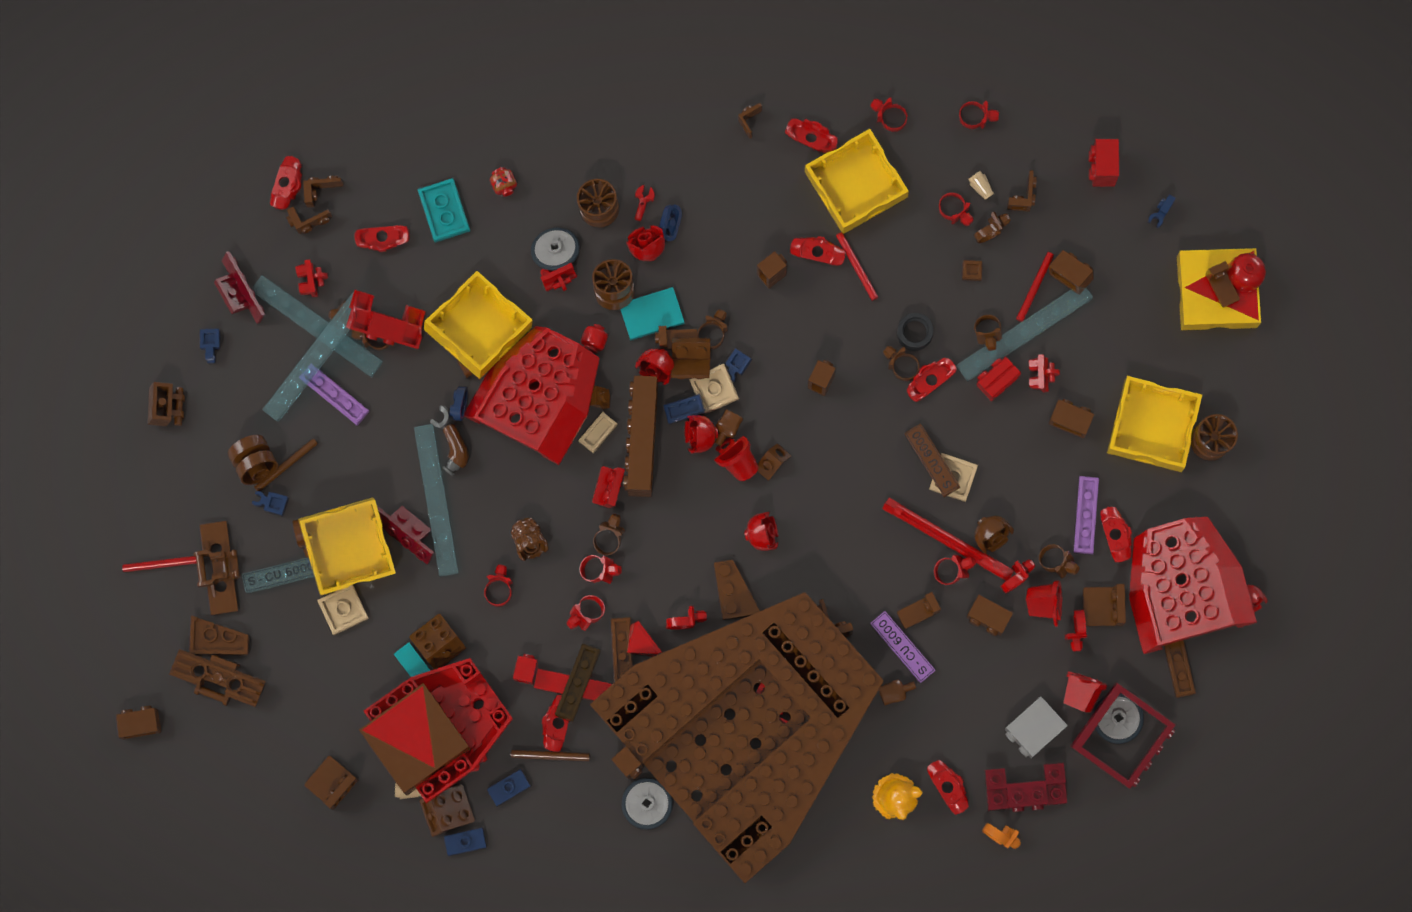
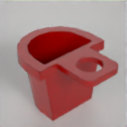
[714,436,759,481]
[1026,581,1062,627]
[1064,671,1107,713]

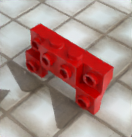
[346,290,426,349]

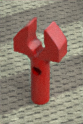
[635,185,655,221]

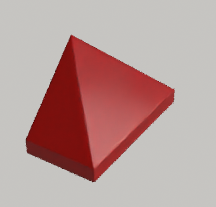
[627,621,661,657]

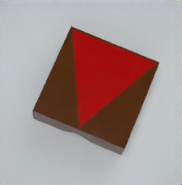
[359,683,471,796]

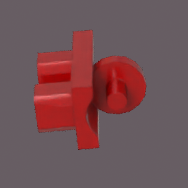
[295,259,328,297]
[540,263,577,291]
[1029,354,1060,392]

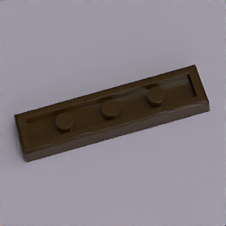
[555,644,601,722]

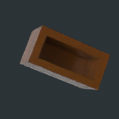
[1049,250,1094,295]
[757,251,787,289]
[808,360,836,396]
[1049,399,1094,439]
[966,595,1013,636]
[116,706,161,740]
[611,747,643,779]

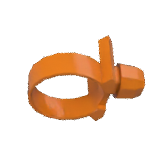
[982,823,1021,849]

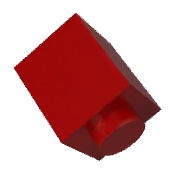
[513,654,538,685]

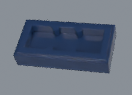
[664,394,706,424]
[487,769,531,807]
[444,828,487,856]

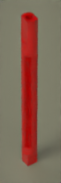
[882,498,1014,581]

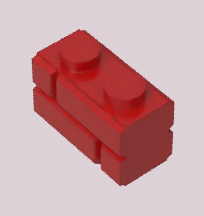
[977,357,1021,401]

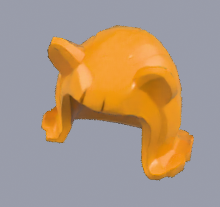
[872,773,923,820]

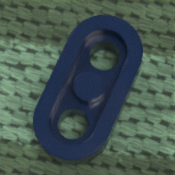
[659,205,682,241]
[450,386,468,421]

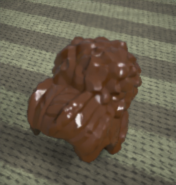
[511,518,549,561]

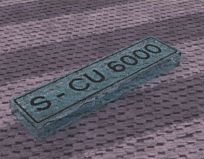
[242,558,314,593]

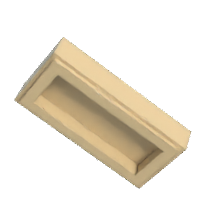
[578,412,618,454]

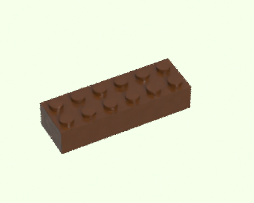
[624,376,658,497]

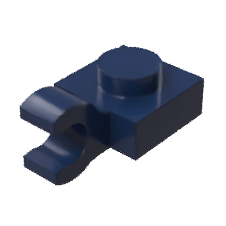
[1148,194,1176,228]
[200,329,220,364]

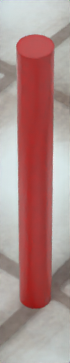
[836,232,878,301]
[1016,252,1054,322]
[122,556,196,572]

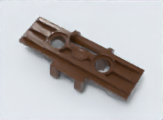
[193,521,240,615]
[169,649,265,707]

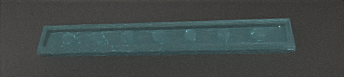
[252,275,383,377]
[957,288,1093,382]
[262,289,356,422]
[414,424,459,577]

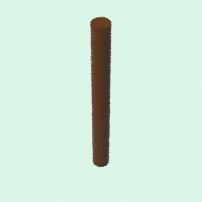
[254,438,318,491]
[511,750,590,761]

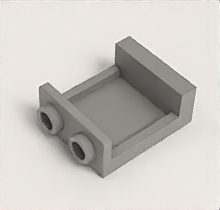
[1005,697,1067,758]

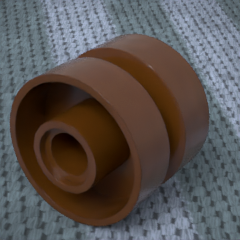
[577,179,619,227]
[592,259,634,310]
[1191,414,1238,461]
[228,435,278,485]

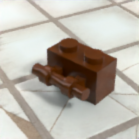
[148,382,185,426]

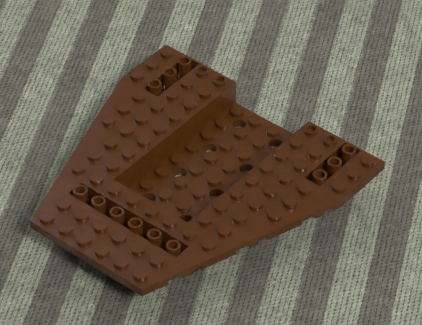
[590,592,884,883]

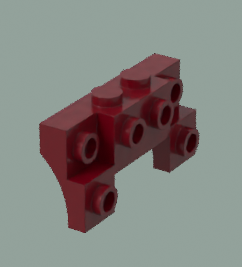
[985,763,1067,812]

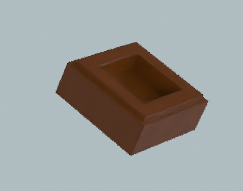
[962,260,982,281]

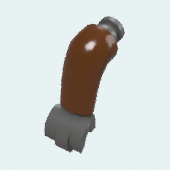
[430,405,469,476]

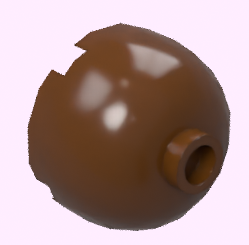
[974,516,1014,553]

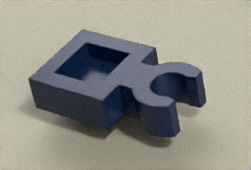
[725,348,752,384]
[252,491,289,516]

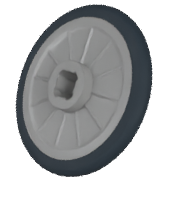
[531,228,580,271]
[1093,693,1144,744]
[621,778,673,829]

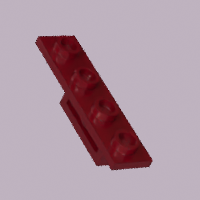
[214,251,265,324]
[377,506,434,565]

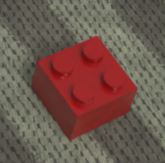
[1088,139,1119,187]

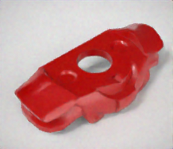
[785,118,838,153]
[270,156,302,210]
[355,225,410,252]
[790,236,845,265]
[907,358,957,402]
[1100,507,1132,562]
[541,695,569,752]
[927,760,969,815]

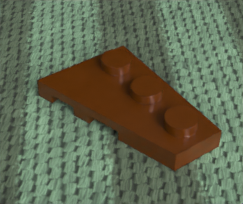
[714,560,760,620]
[189,616,249,655]

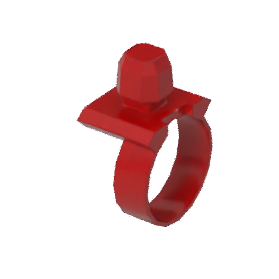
[870,97,907,132]
[959,100,999,129]
[939,192,974,226]
[580,555,622,584]
[934,555,976,585]
[1000,560,1035,594]
[484,565,513,607]
[567,595,605,631]
[666,606,707,630]
[1065,610,1087,652]

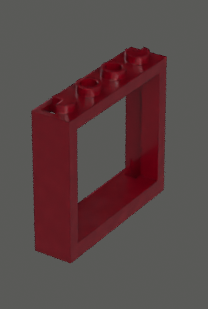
[1070,683,1175,789]

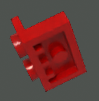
[592,466,625,508]

